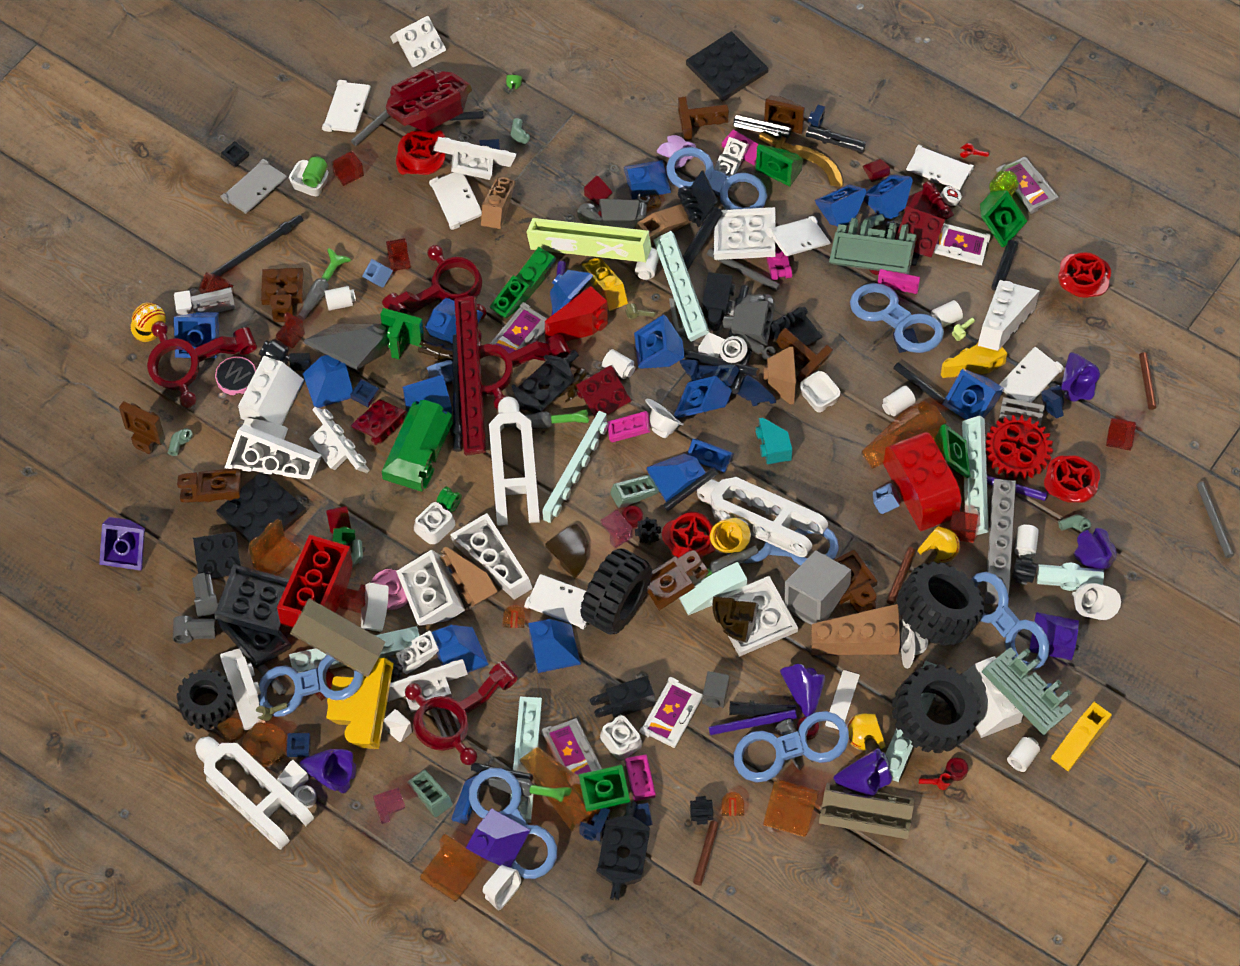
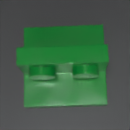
[380,308,424,359]

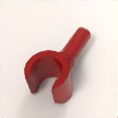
[960,143,989,158]
[919,773,951,790]

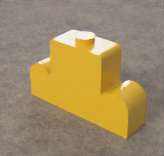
[326,658,394,749]

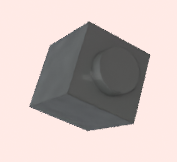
[702,671,729,708]

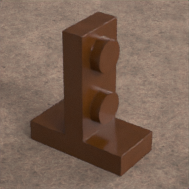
[678,97,729,141]
[776,328,833,383]

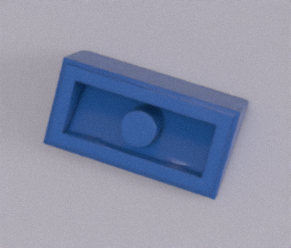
[687,438,734,473]
[452,775,481,825]

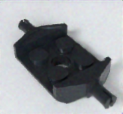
[511,349,579,413]
[596,801,650,901]

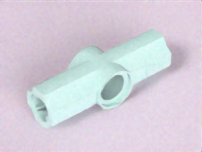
[1037,563,1104,591]

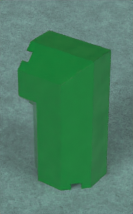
[381,400,453,492]

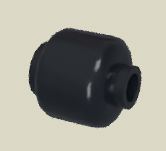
[259,339,289,365]

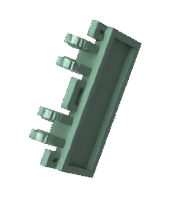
[829,218,917,275]
[982,647,1072,735]

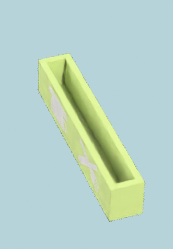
[527,218,652,262]

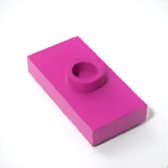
[722,129,759,165]
[878,269,920,294]
[608,411,650,443]
[625,754,656,802]

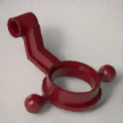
[382,245,487,320]
[147,321,257,408]
[478,329,570,410]
[405,661,518,765]

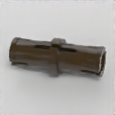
[418,340,453,362]

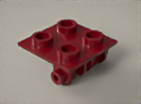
[905,181,954,219]
[895,206,945,258]
[576,365,631,418]
[351,399,406,445]

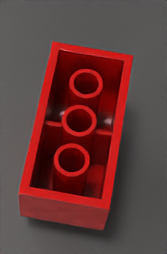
[883,432,961,532]
[277,534,352,627]

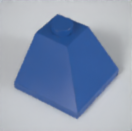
[624,160,671,200]
[864,175,913,219]
[815,184,867,227]
[550,270,593,314]
[425,298,483,344]
[174,312,219,358]
[634,315,685,369]
[303,355,353,408]
[942,369,1004,420]
[403,375,453,417]
[674,376,732,418]
[646,454,705,502]
[528,619,581,673]
[432,625,488,673]

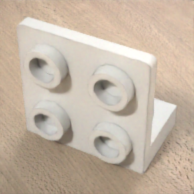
[390,16,446,67]

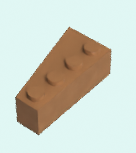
[810,604,900,655]

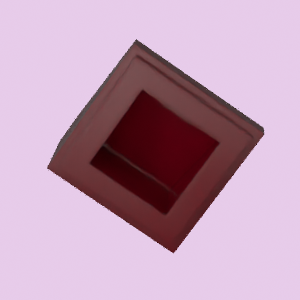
[863,159,890,182]
[584,175,613,206]
[326,506,351,534]

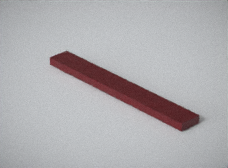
[454,296,486,456]

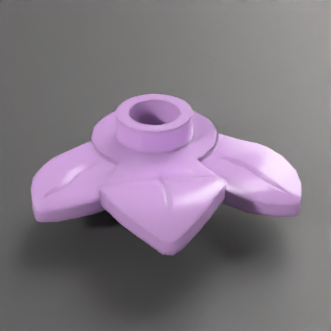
[657,135,696,168]

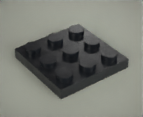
[686,31,768,102]
[216,472,307,552]
[214,564,289,636]

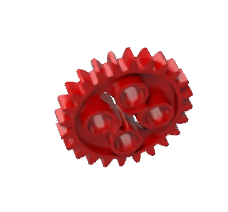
[985,415,1053,480]

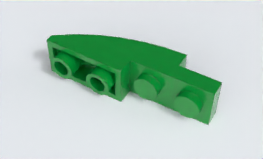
[489,247,556,318]

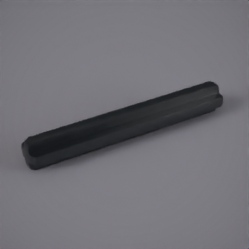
[682,207,722,271]

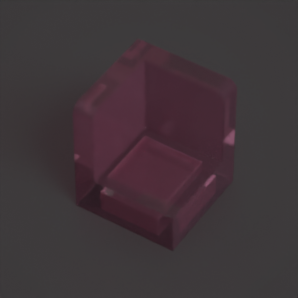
[601,510,632,549]
[373,787,405,824]

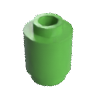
[302,156,328,187]

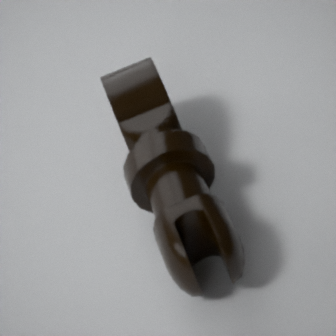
[559,367,587,402]

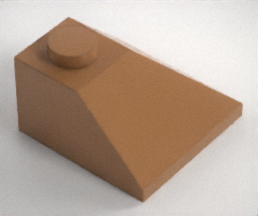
[763,347,796,404]

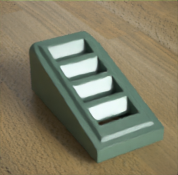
[610,475,659,509]
[407,769,453,817]

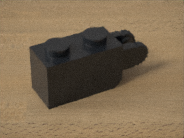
[702,272,736,331]
[590,676,655,718]

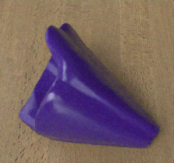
[1061,352,1100,402]
[1074,528,1117,571]
[780,664,825,717]
[299,749,356,794]
[834,749,892,795]

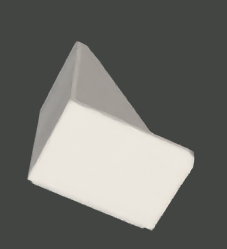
[174,291,192,316]
[698,333,725,358]
[384,710,412,742]
[277,760,309,795]

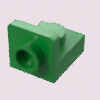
[333,527,356,546]

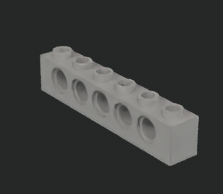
[985,479,1016,605]

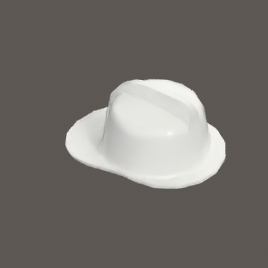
[645,398,684,438]
[1072,583,1121,620]
[899,619,928,669]

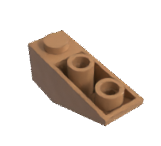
[481,177,516,229]
[636,204,692,246]
[440,547,498,608]

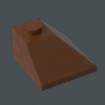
[764,95,805,134]

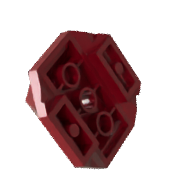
[385,69,472,132]

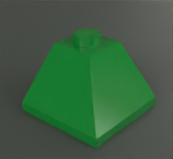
[756,144,803,187]
[980,190,1027,247]
[934,424,971,478]
[579,765,630,812]

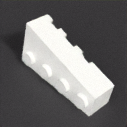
[978,280,1039,351]
[225,425,322,479]
[450,513,533,600]

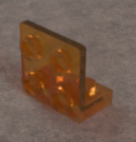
[249,519,301,576]
[763,779,820,837]
[420,834,483,902]

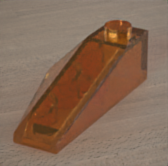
[862,401,947,469]
[519,747,601,831]

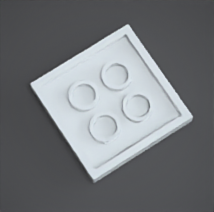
[714,207,776,260]
[711,576,798,657]

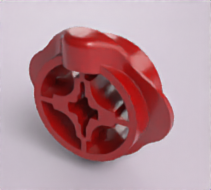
[396,130,446,175]
[1058,252,1111,298]
[1044,455,1100,503]
[662,512,719,562]

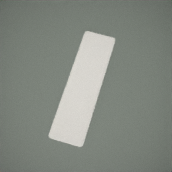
[825,670,860,730]

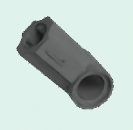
[192,573,218,617]
[173,616,216,644]

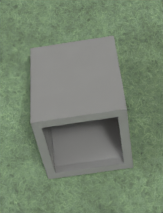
[785,550,851,625]

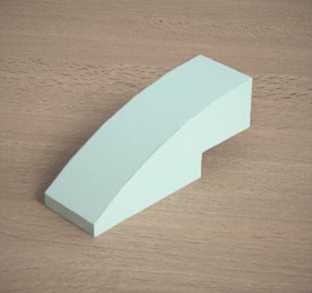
[679,562,747,615]

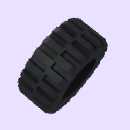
[580,548,653,635]
[897,562,984,645]
[892,664,981,753]

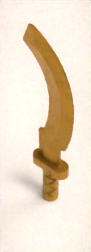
[759,132,843,187]

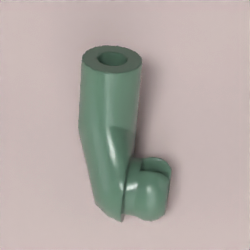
[511,118,530,144]
[860,214,885,231]
[168,428,193,456]
[1058,514,1091,531]
[351,539,363,568]

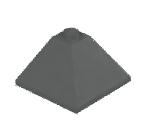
[304,323,389,370]

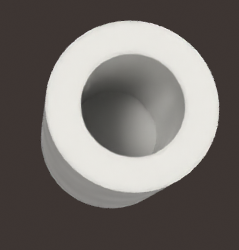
[635,248,659,280]
[324,286,356,311]
[930,300,963,328]
[602,349,635,379]
[882,386,916,416]
[1015,525,1039,559]
[1007,737,1040,772]

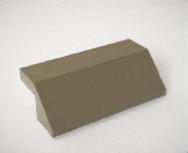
[290,599,385,677]
[819,783,914,839]

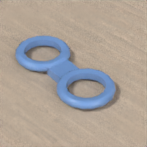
[666,147,767,210]
[850,283,944,353]
[728,519,839,566]
[971,572,1049,671]
[258,655,364,717]
[734,711,849,782]
[469,768,557,879]

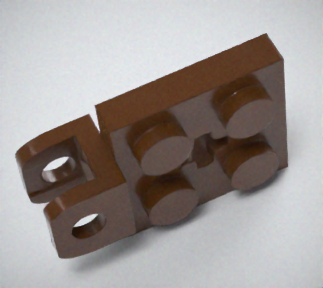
[261,268,304,322]
[119,401,165,454]
[177,468,242,503]
[834,549,877,613]
[647,550,709,611]

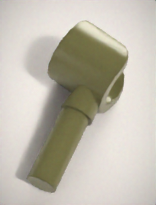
[625,303,655,320]
[256,702,288,721]

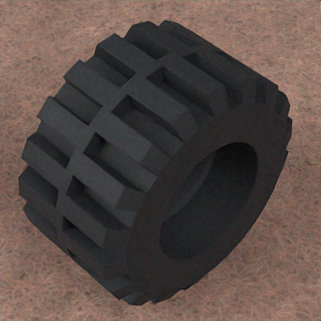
[177,669,235,730]

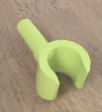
[952,318,975,341]

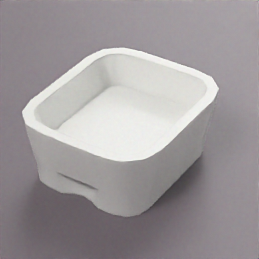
[289,160,329,197]
[800,371,840,412]
[414,502,455,544]
[600,715,643,760]
[483,865,521,910]

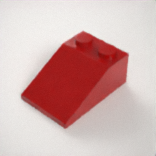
[545,286,608,341]

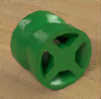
[436,486,462,513]

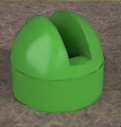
[506,75,522,90]

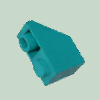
[755,418,792,464]

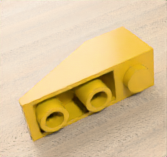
[582,257,628,311]
[941,341,1007,378]
[1051,702,1112,772]

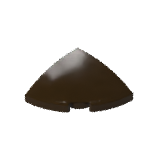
[545,524,588,579]
[712,596,759,643]

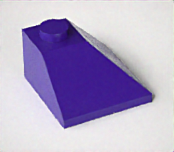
[99,517,145,570]
[1029,612,1079,660]
[466,808,531,868]

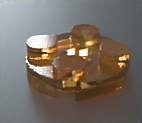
[243,722,287,767]

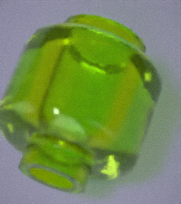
[989,171,1019,197]

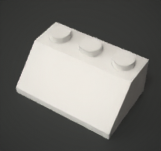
[238,356,304,425]
[396,550,465,626]
[963,656,1023,738]

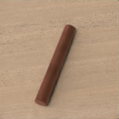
[1139,352,1157,410]
[886,547,916,605]
[693,821,719,886]

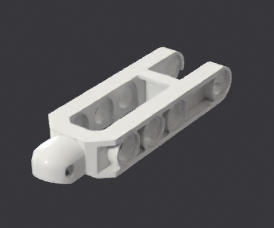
[489,397,540,526]
[697,477,828,557]
[195,737,314,849]

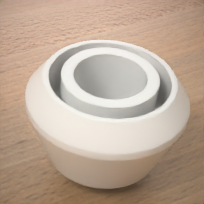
[720,336,747,363]

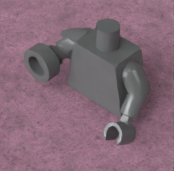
[577,194,650,229]
[723,294,776,361]

